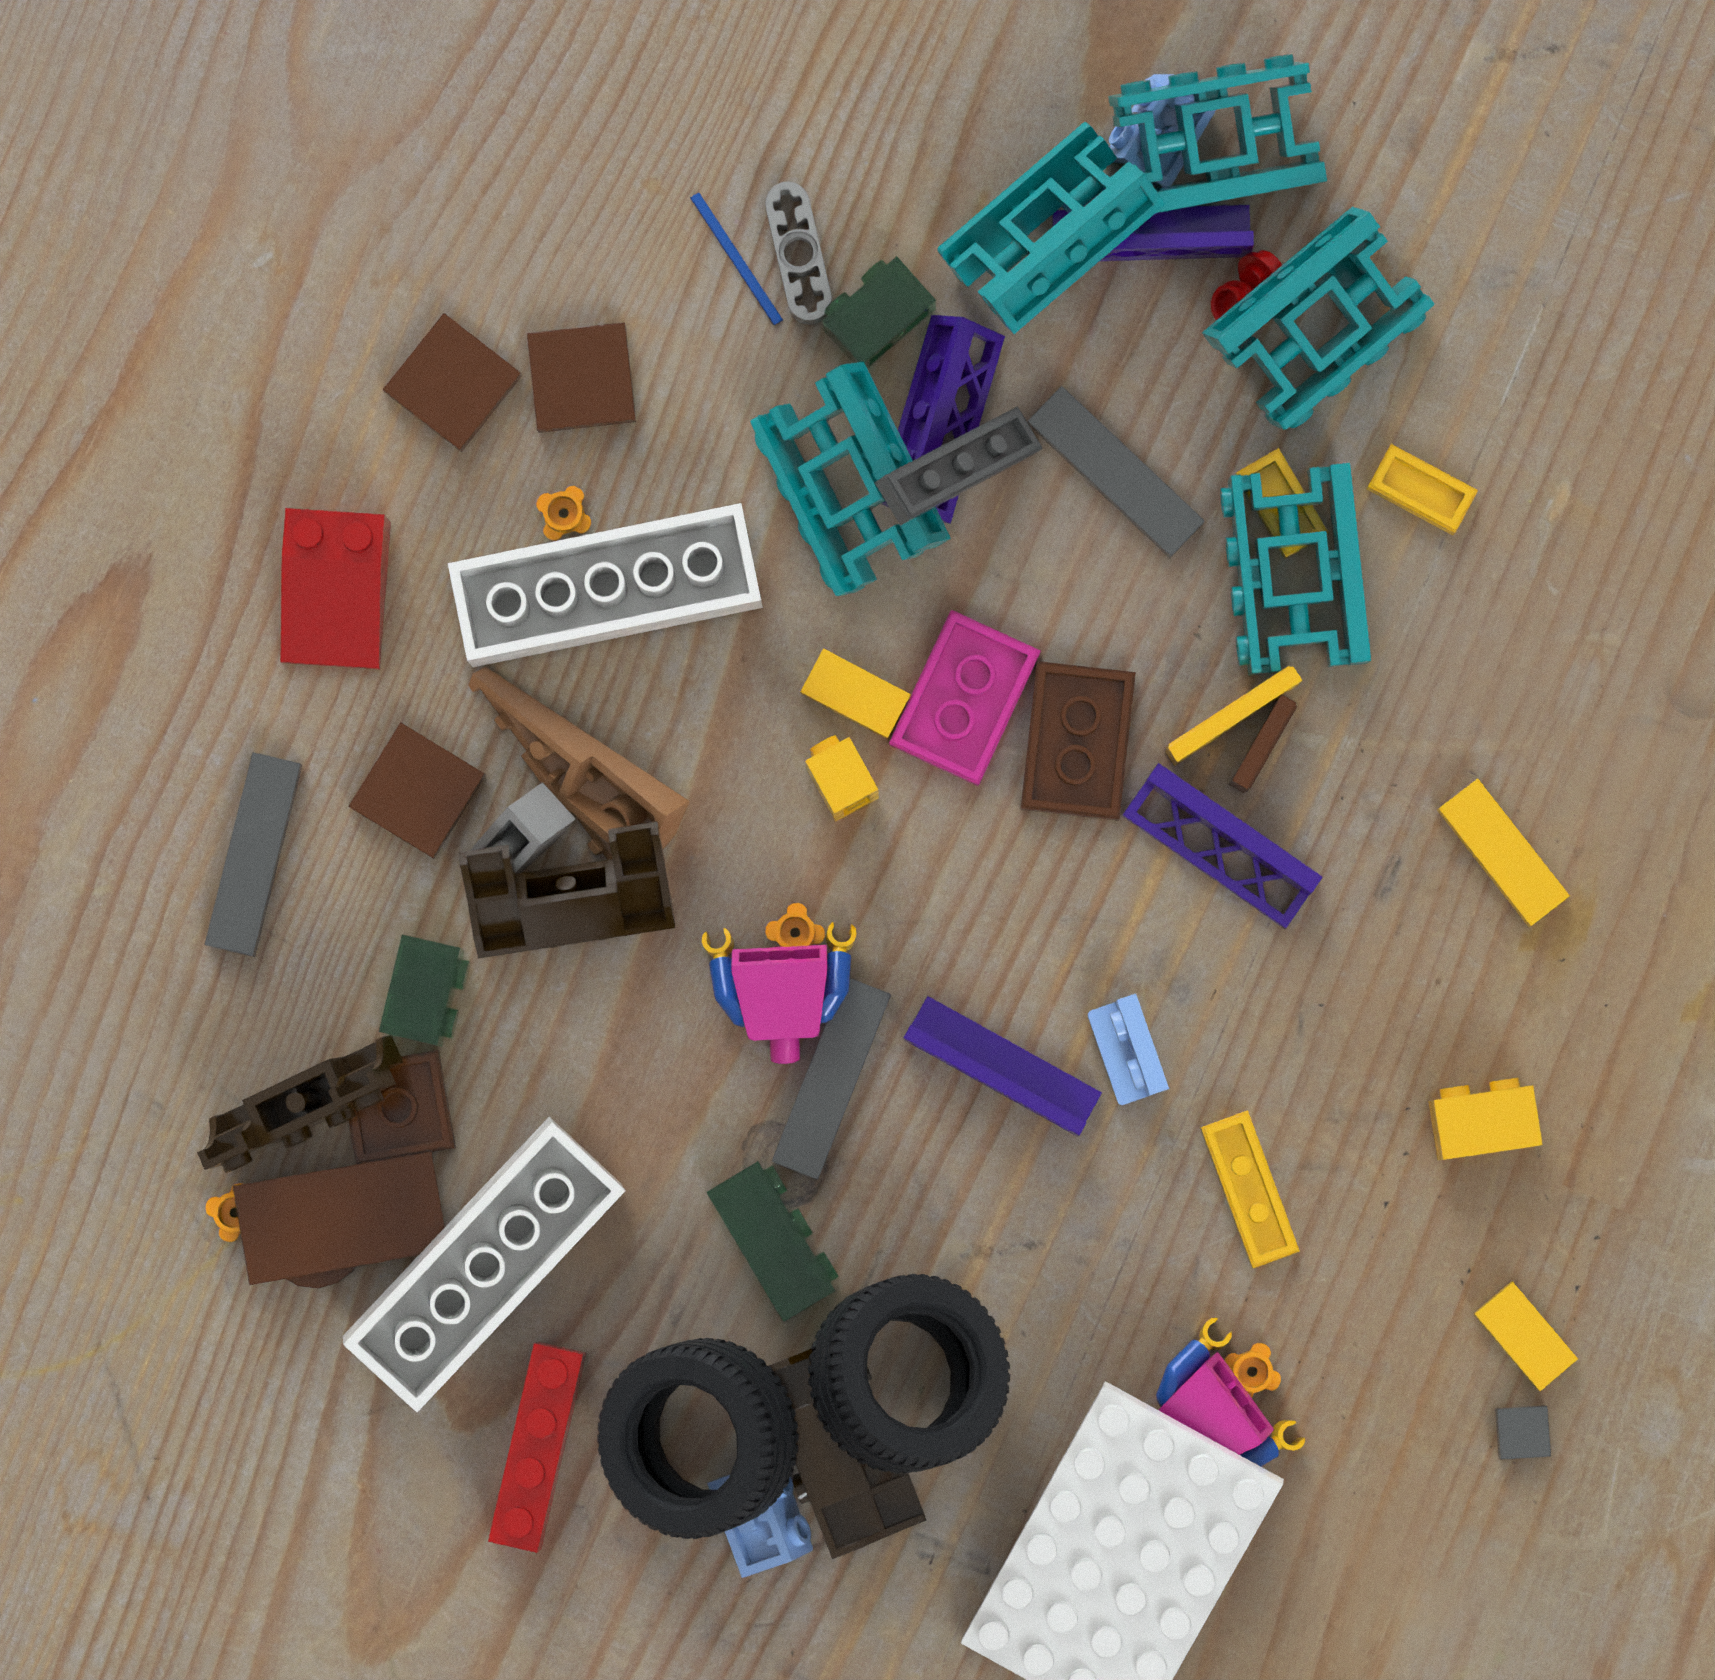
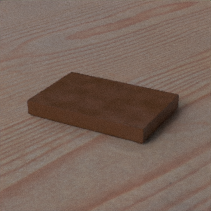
[1020,661,1136,821]

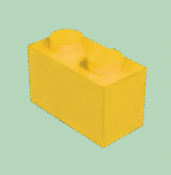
[805,735,879,822]
[1428,1078,1543,1160]

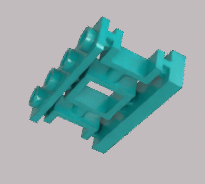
[1108,54,1327,213]
[937,122,1165,334]
[1202,206,1435,430]
[750,362,951,596]
[1220,463,1371,676]

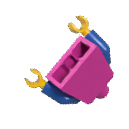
[702,922,857,1064]
[1156,1318,1305,1467]

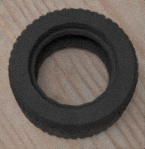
[808,1274,1011,1474]
[597,1338,799,1539]

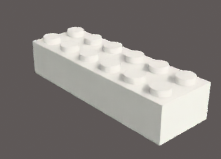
[448,503,763,668]
[343,1117,626,1412]

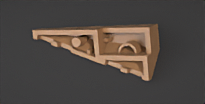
[468,667,690,860]

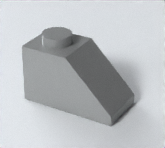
[469,782,575,874]

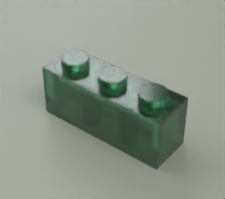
[706,1161,839,1322]

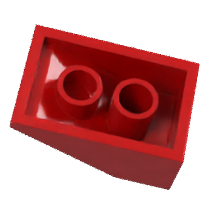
[280,508,391,669]

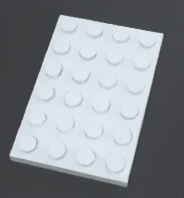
[961,1381,1284,1680]

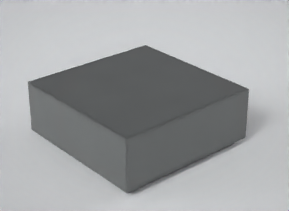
[1495,1405,1551,1460]

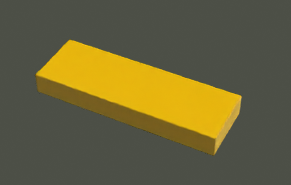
[1165,666,1302,766]
[1437,778,1570,927]
[1200,1110,1300,1269]

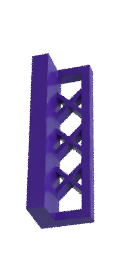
[1052,205,1254,261]
[881,315,1005,524]
[1122,763,1323,929]
[903,996,1102,1137]

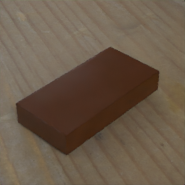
[1229,694,1297,793]

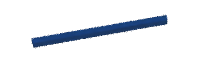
[690,193,783,325]

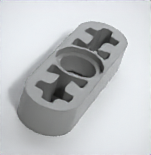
[765,182,832,325]

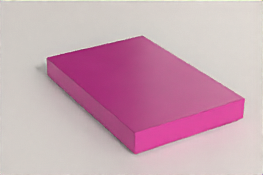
[889,610,1041,787]

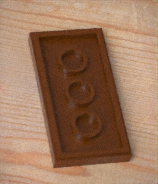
[233,1152,445,1285]

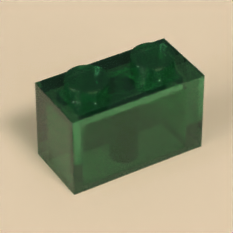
[822,256,936,369]
[379,934,470,1047]

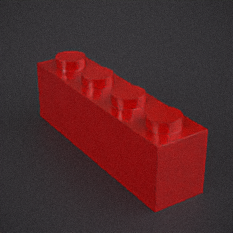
[488,1342,587,1553]

